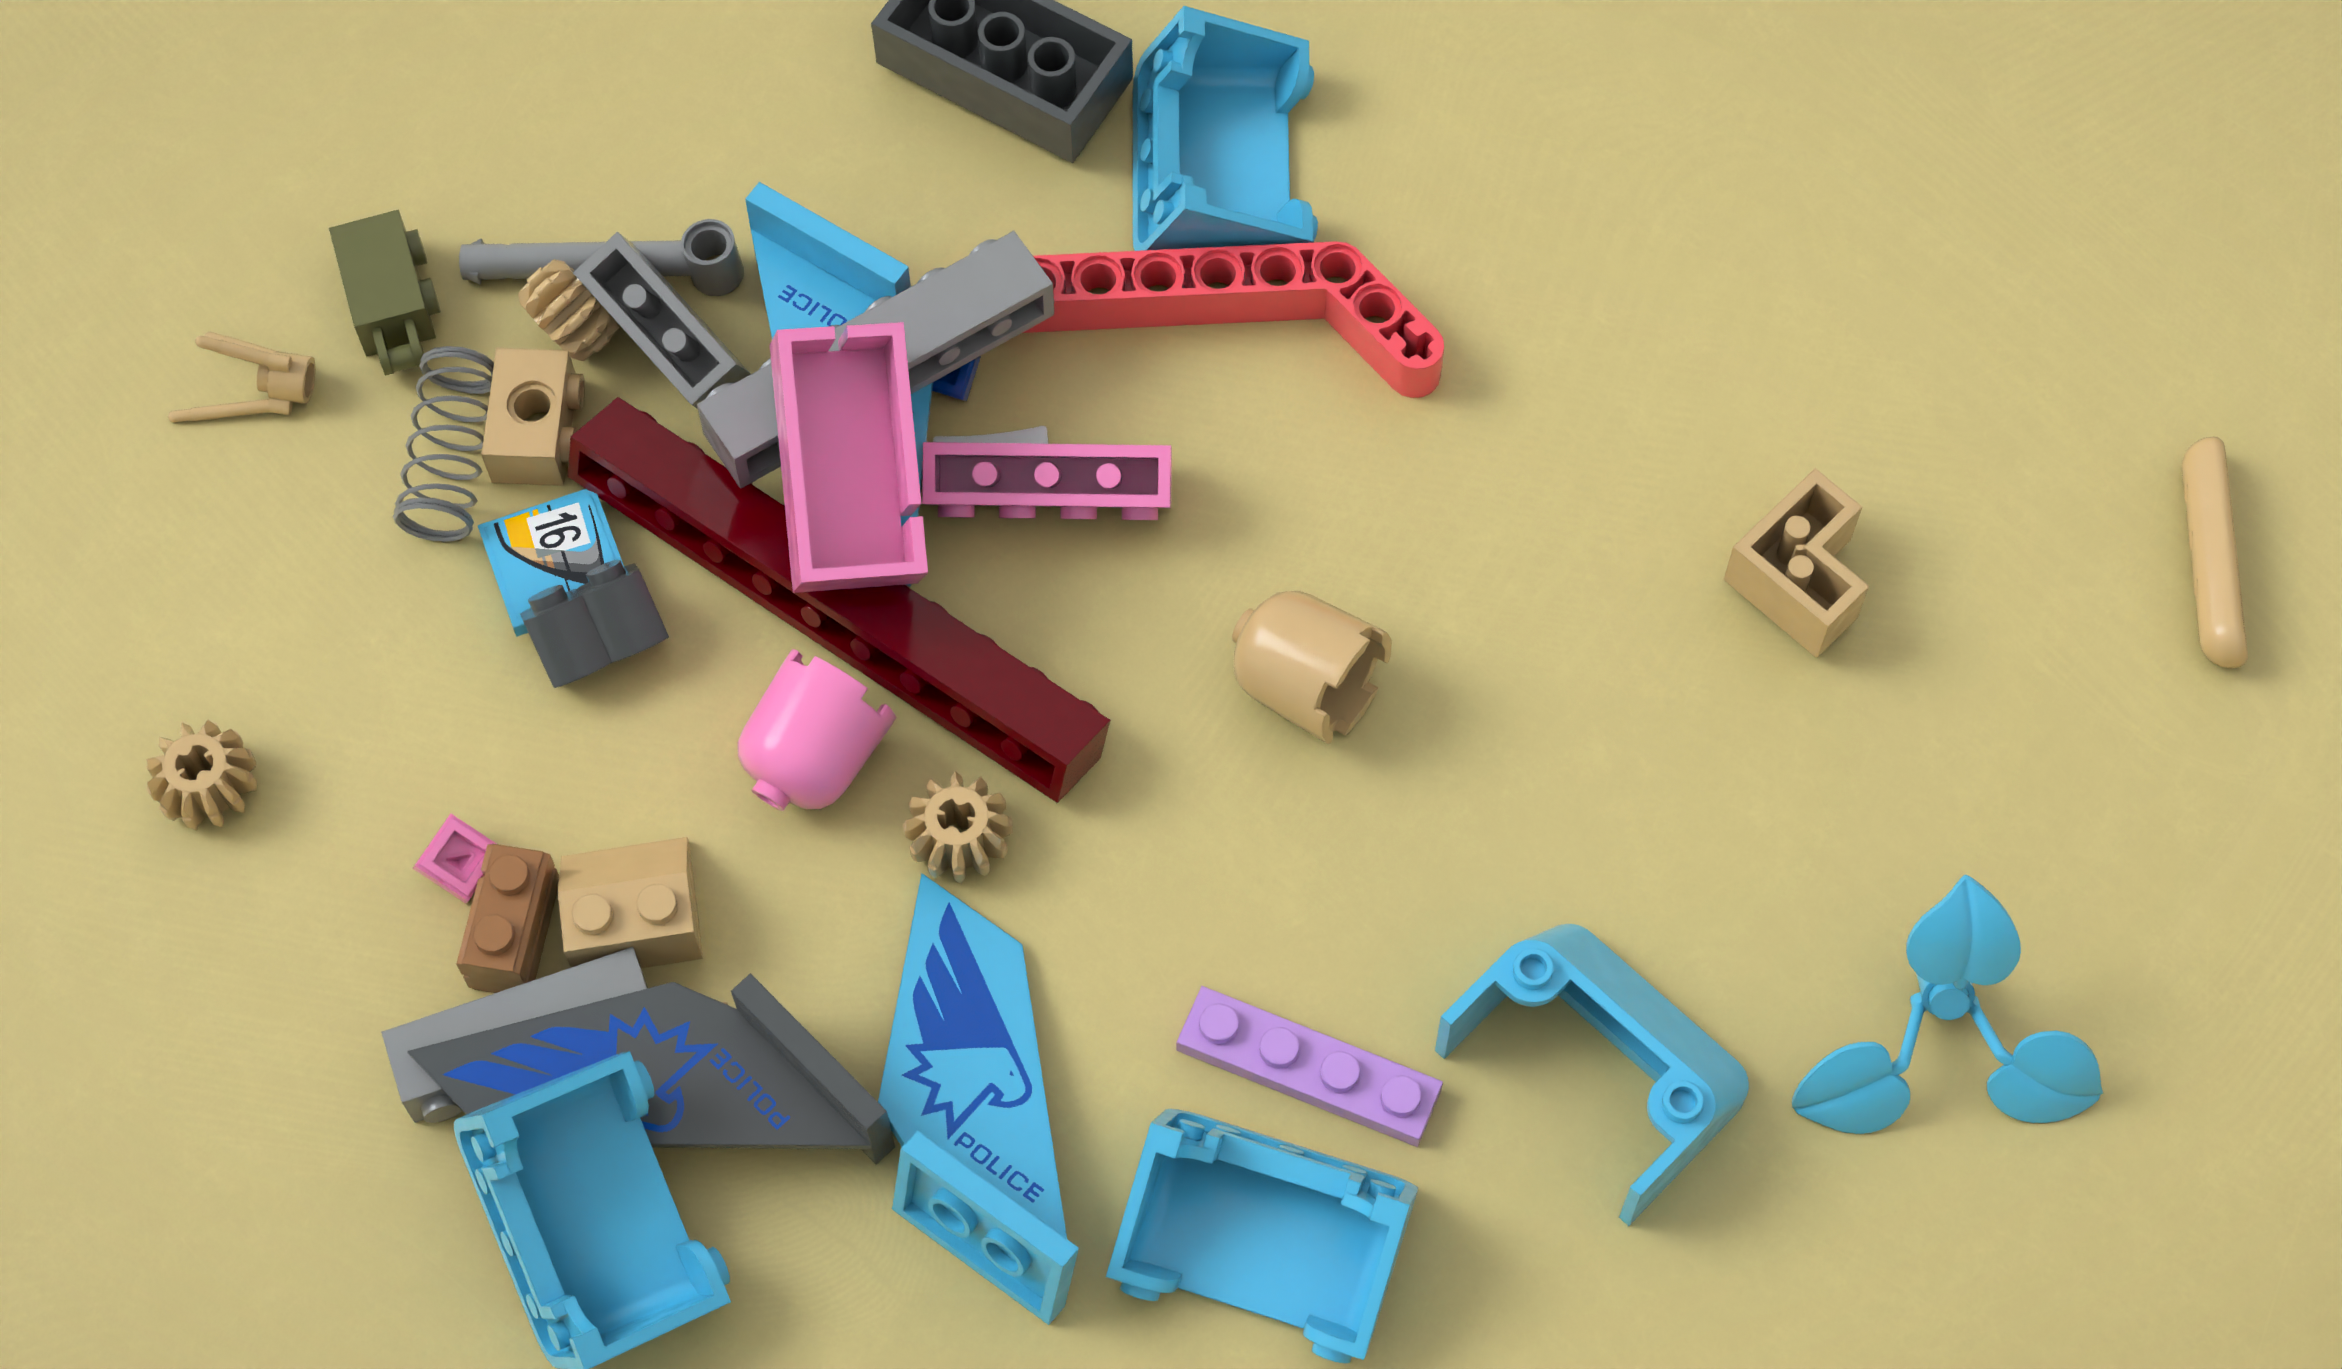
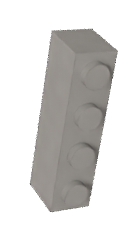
[381,947,648,1123]

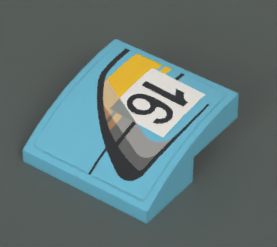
[477,489,624,637]

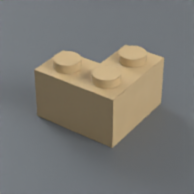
[1723,468,1869,658]

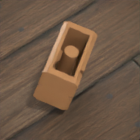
[456,844,559,993]

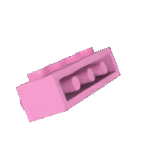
[922,442,1172,520]

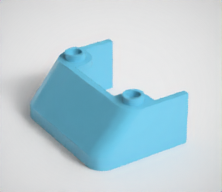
[1435,924,1749,1226]

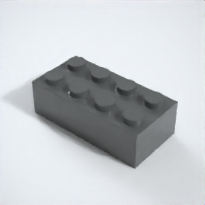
[871,0,1133,163]

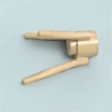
[168,332,316,423]

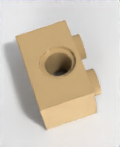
[481,348,585,486]

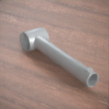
[459,219,744,296]

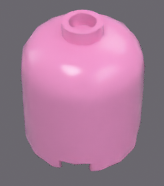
[737,649,897,811]

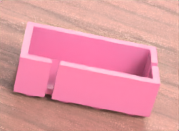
[770,322,928,593]

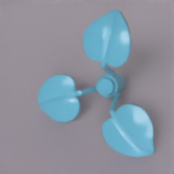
[1792,875,2103,1134]

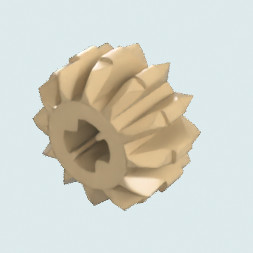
[518,259,619,361]
[146,719,257,831]
[903,771,1013,884]

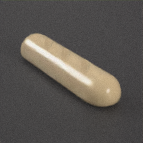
[2181,436,2248,668]

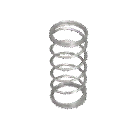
[393,346,494,542]

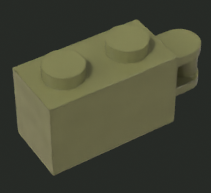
[329,209,441,376]

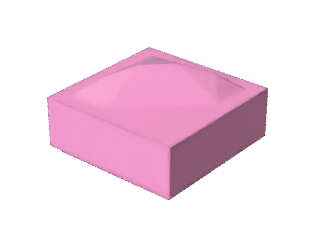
[412,814,496,903]

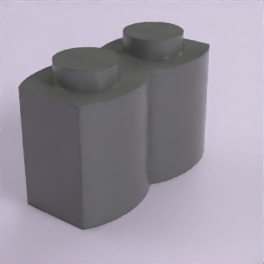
[520,560,669,688]

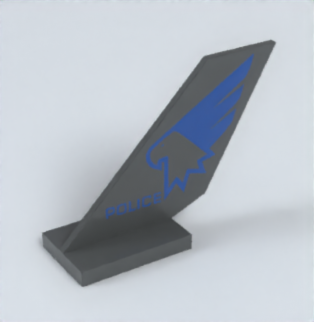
[407,973,895,1165]

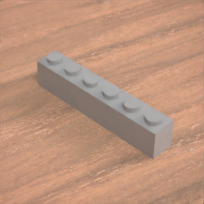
[697,231,1054,489]

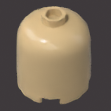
[1232,590,1392,744]

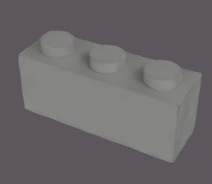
[573,232,751,409]

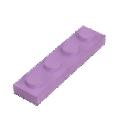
[1176,986,1443,1147]

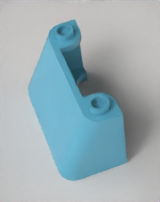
[1133,6,1318,251]
[454,1051,731,1369]
[1106,1109,1418,1363]

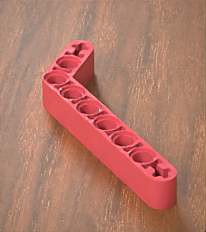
[1023,241,1444,398]

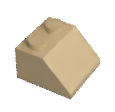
[558,837,703,968]

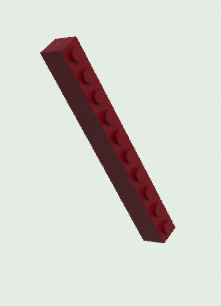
[568,397,1111,803]

